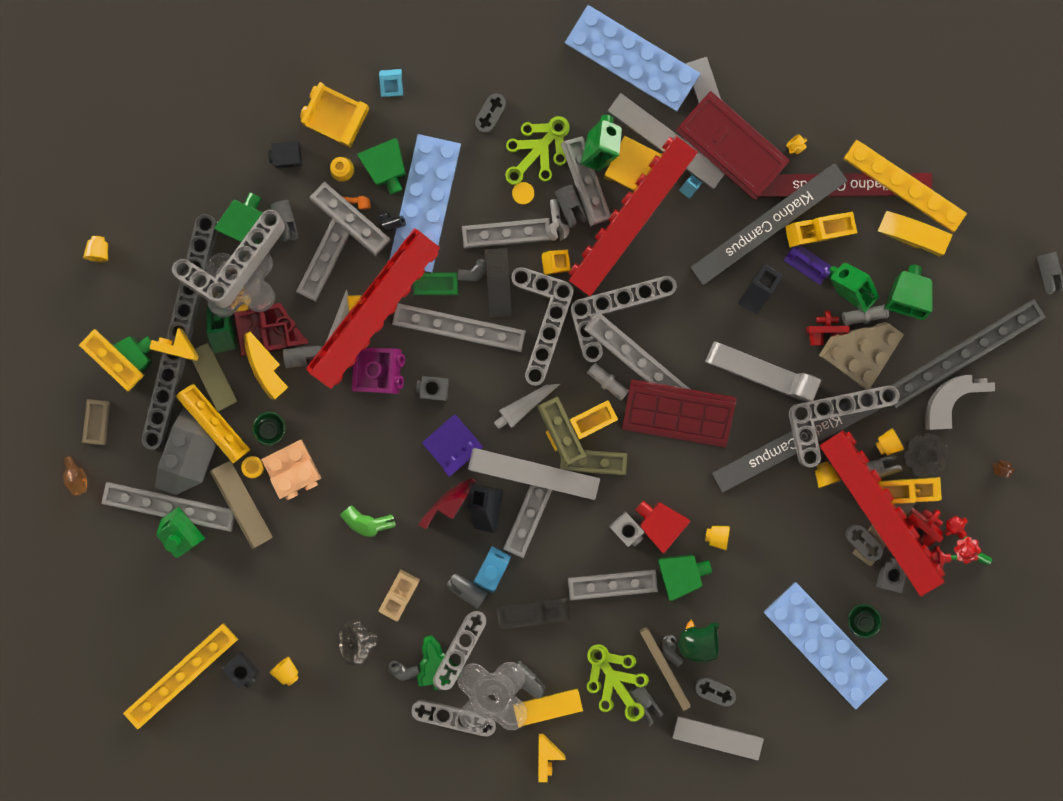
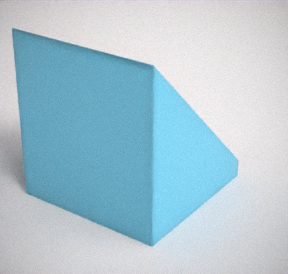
[679,175,702,199]

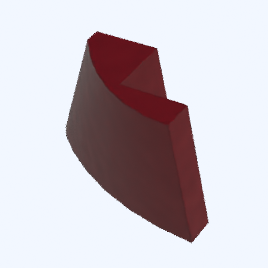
[233,303,308,357]
[418,478,476,529]

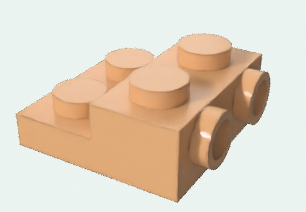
[261,439,322,501]

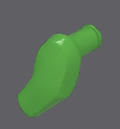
[340,505,395,537]

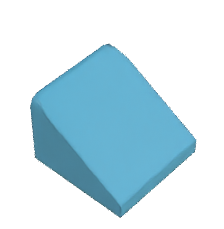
[379,69,403,97]

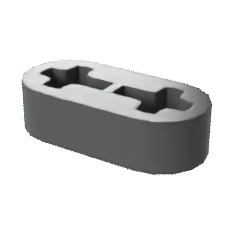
[475,93,506,134]
[846,525,883,561]
[695,677,736,707]

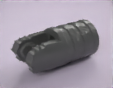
[554,184,588,228]
[270,200,298,242]
[1037,251,1063,295]
[283,346,322,368]
[866,453,903,479]
[447,574,488,609]
[507,661,546,699]
[628,683,663,727]

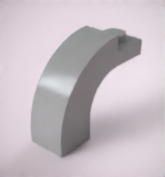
[925,374,995,430]

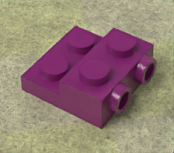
[352,348,405,394]

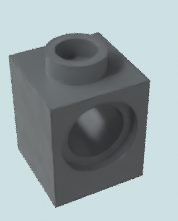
[416,376,449,401]
[876,558,906,593]

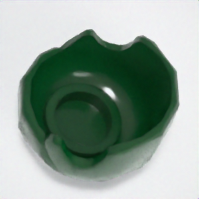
[252,411,286,446]
[848,604,882,639]

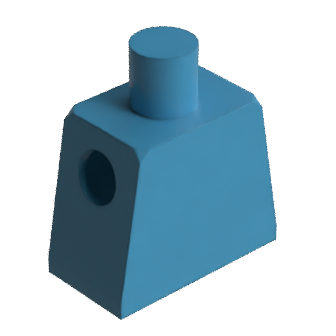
[473,546,511,593]

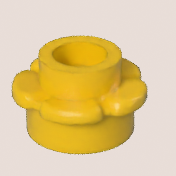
[786,134,807,155]

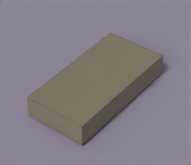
[82,399,111,445]

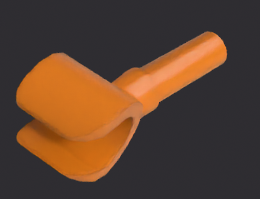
[343,196,371,210]

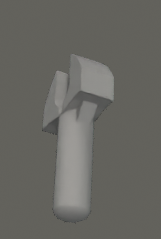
[546,199,570,241]

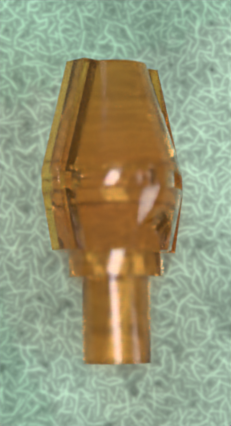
[63,456,87,496]

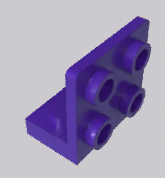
[422,415,483,477]

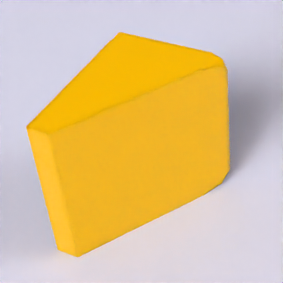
[541,250,571,275]

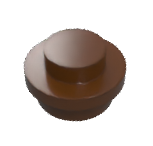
[992,460,1015,478]

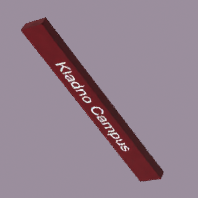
[759,173,932,197]

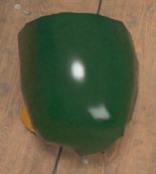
[678,619,719,662]

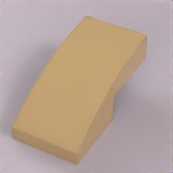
[378,570,420,622]

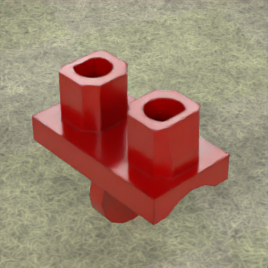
[806,310,849,346]
[905,507,944,547]

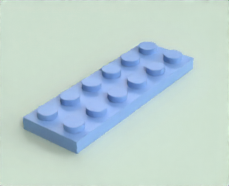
[565,5,700,112]
[390,134,461,273]
[764,582,888,709]

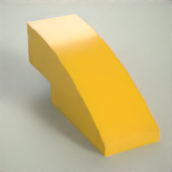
[877,211,953,257]
[785,212,858,248]
[243,332,288,400]
[546,400,618,451]
[879,477,942,504]

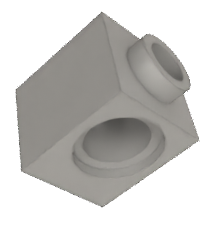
[609,512,644,547]

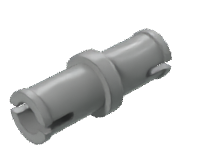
[842,304,889,326]
[587,362,629,401]

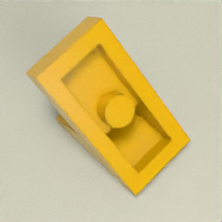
[149,328,198,360]
[539,734,565,782]

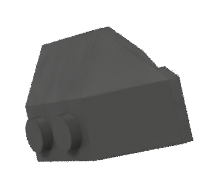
[155,407,217,495]

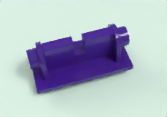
[784,246,832,285]

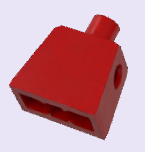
[635,500,691,553]

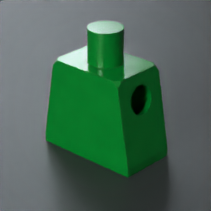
[580,115,622,172]
[357,138,406,195]
[214,192,263,244]
[827,263,879,313]
[884,265,932,321]
[113,336,153,373]
[156,506,205,558]
[657,555,712,601]

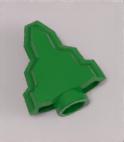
[417,635,462,690]

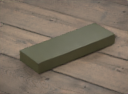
[191,343,238,412]
[537,396,587,467]
[560,450,628,475]

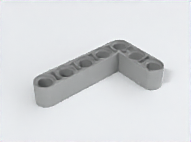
[172,210,285,308]
[511,267,573,386]
[571,276,677,363]
[705,341,821,402]
[789,386,899,467]

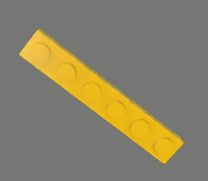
[843,140,967,233]
[123,623,238,730]

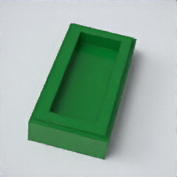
[413,273,458,295]

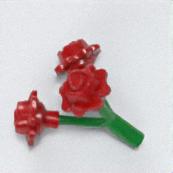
[930,516,992,569]

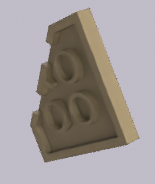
[819,322,904,390]

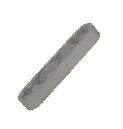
[433,611,486,690]
[411,700,496,737]

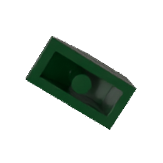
[207,304,236,353]

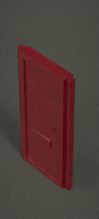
[675,91,790,201]
[622,379,736,447]

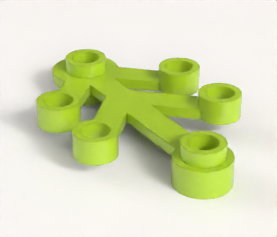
[505,116,570,185]
[587,644,649,721]

